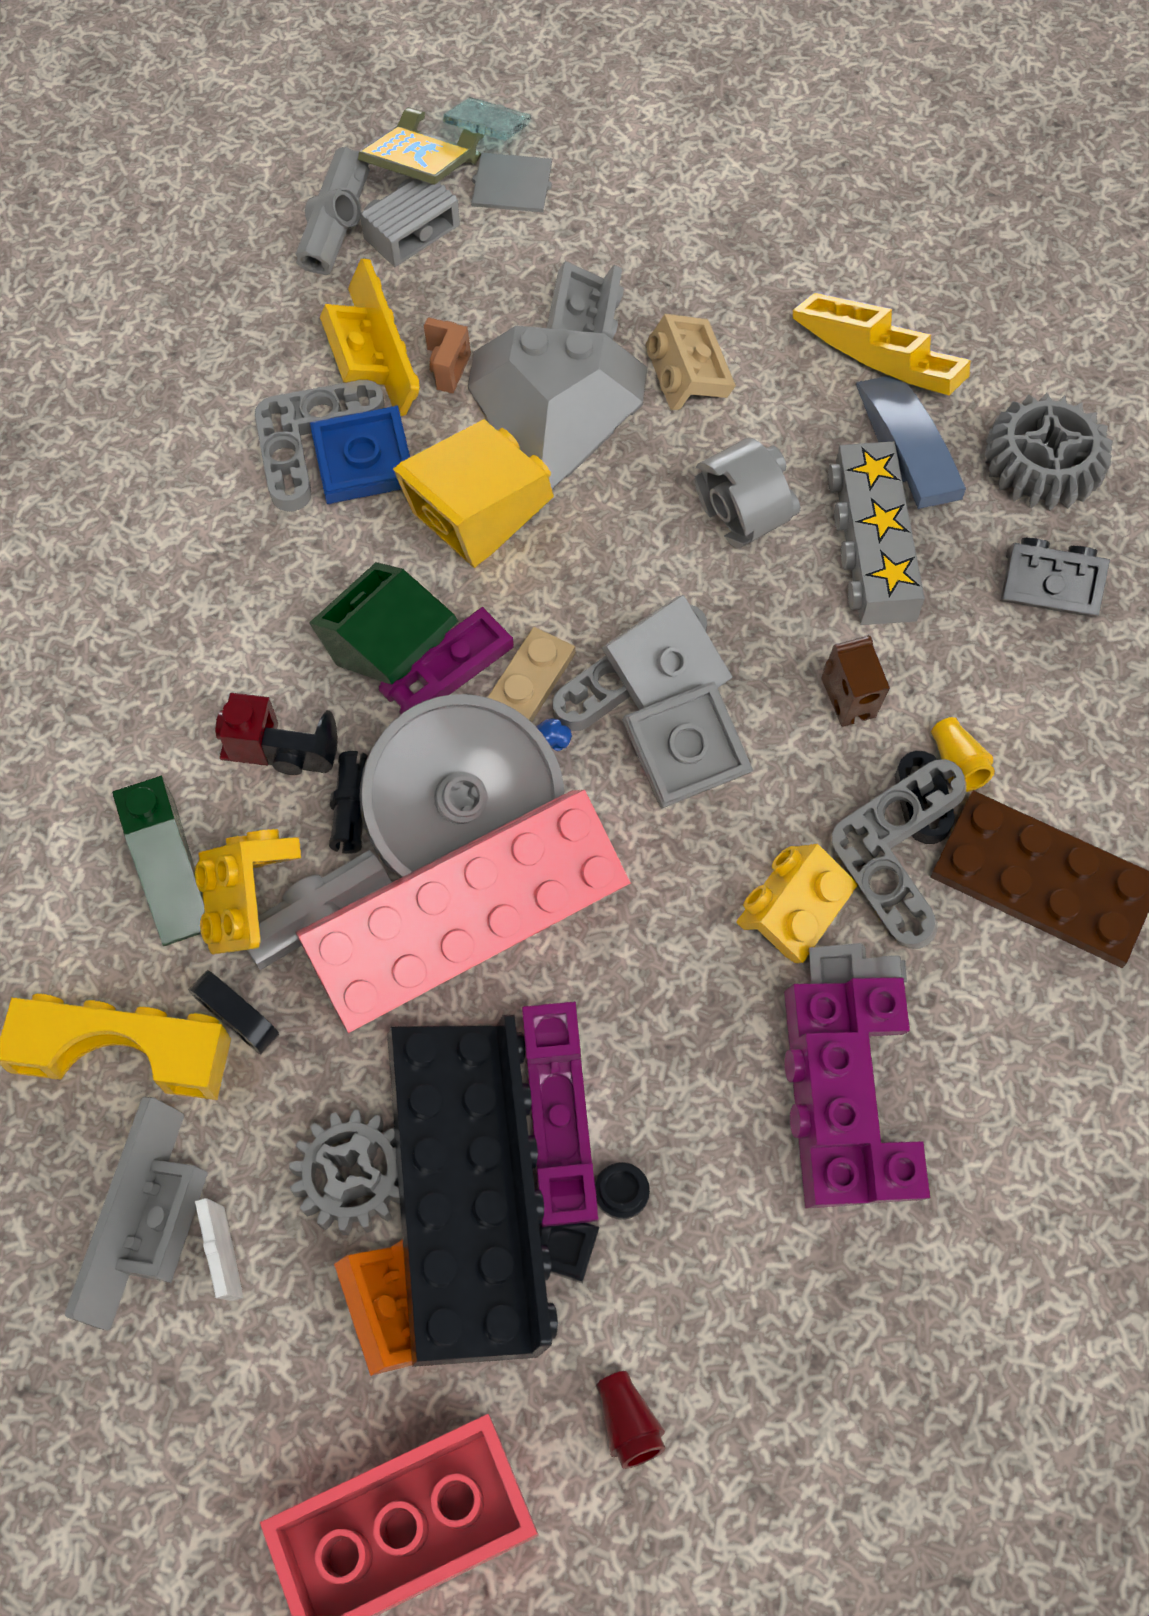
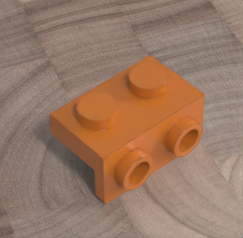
[334,1239,412,1376]

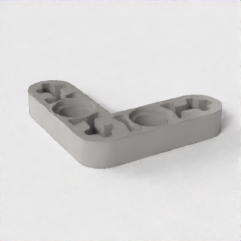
[255,380,385,512]
[832,759,966,949]

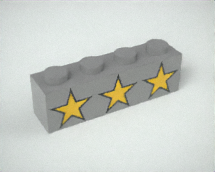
[828,441,925,625]

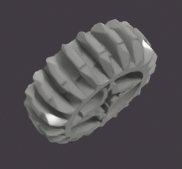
[985,392,1113,511]

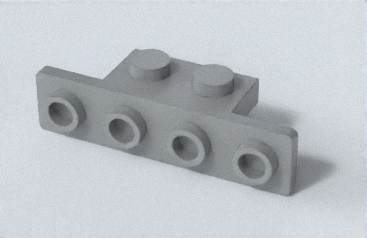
[65,1097,208,1331]

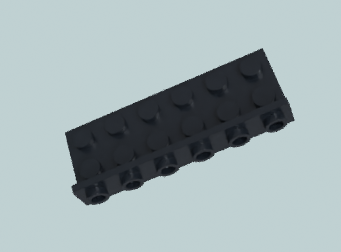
[387,1015,558,1367]

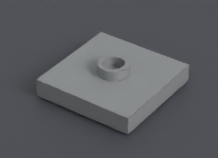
[601,595,733,710]
[622,681,753,809]

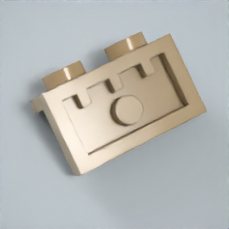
[646,314,736,410]

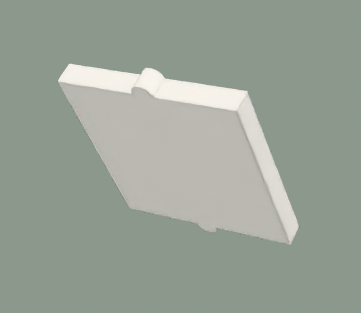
[195,1198,244,1301]

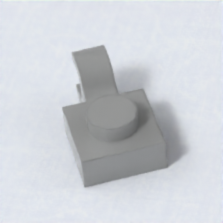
[809,943,907,984]

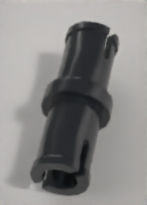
[329,751,368,854]

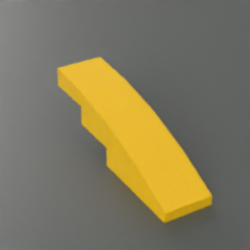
[793,293,971,396]

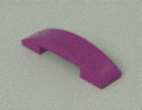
[522,1001,599,1227]

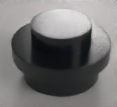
[595,1162,650,1220]

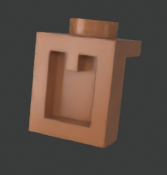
[424,318,471,394]

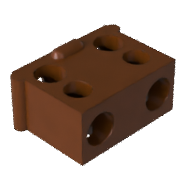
[821,635,890,727]

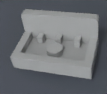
[547,261,624,339]

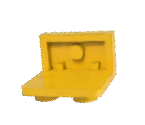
[195,829,301,954]

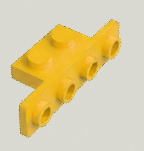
[320,258,419,416]

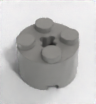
[695,437,801,548]

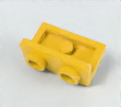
[736,843,858,963]

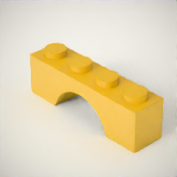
[0,994,231,1100]

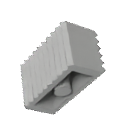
[360,178,460,267]

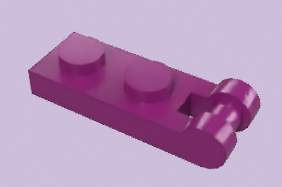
[379,607,514,714]

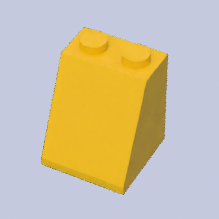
[393,419,554,568]

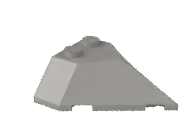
[468,325,647,489]

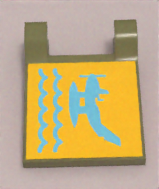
[358,107,484,185]

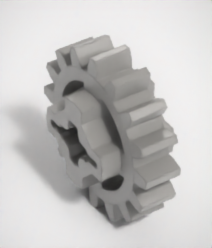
[289,1110,400,1235]

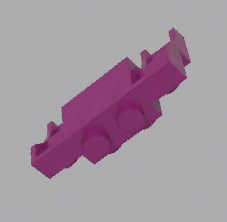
[784,978,930,1208]

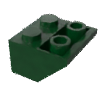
[309,562,458,685]

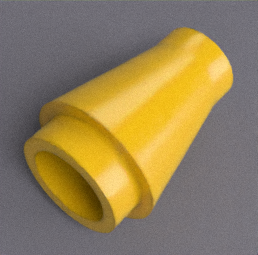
[931,717,995,792]

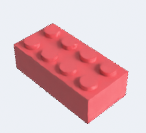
[260,1414,539,1616]

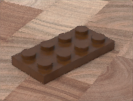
[930,790,1149,968]

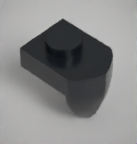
[261,710,338,775]

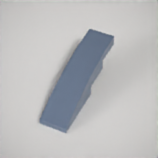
[856,376,966,509]

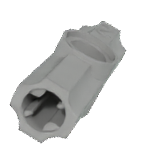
[296,147,370,275]
[247,850,392,970]

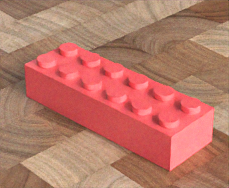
[295,790,631,1033]

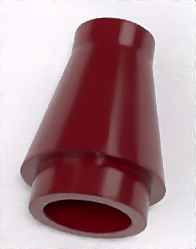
[596,1371,666,1469]

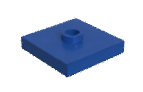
[310,405,410,504]

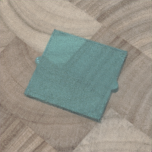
[443,97,531,141]

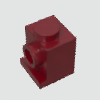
[215,693,278,766]

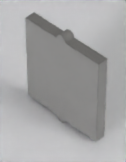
[471,153,552,213]

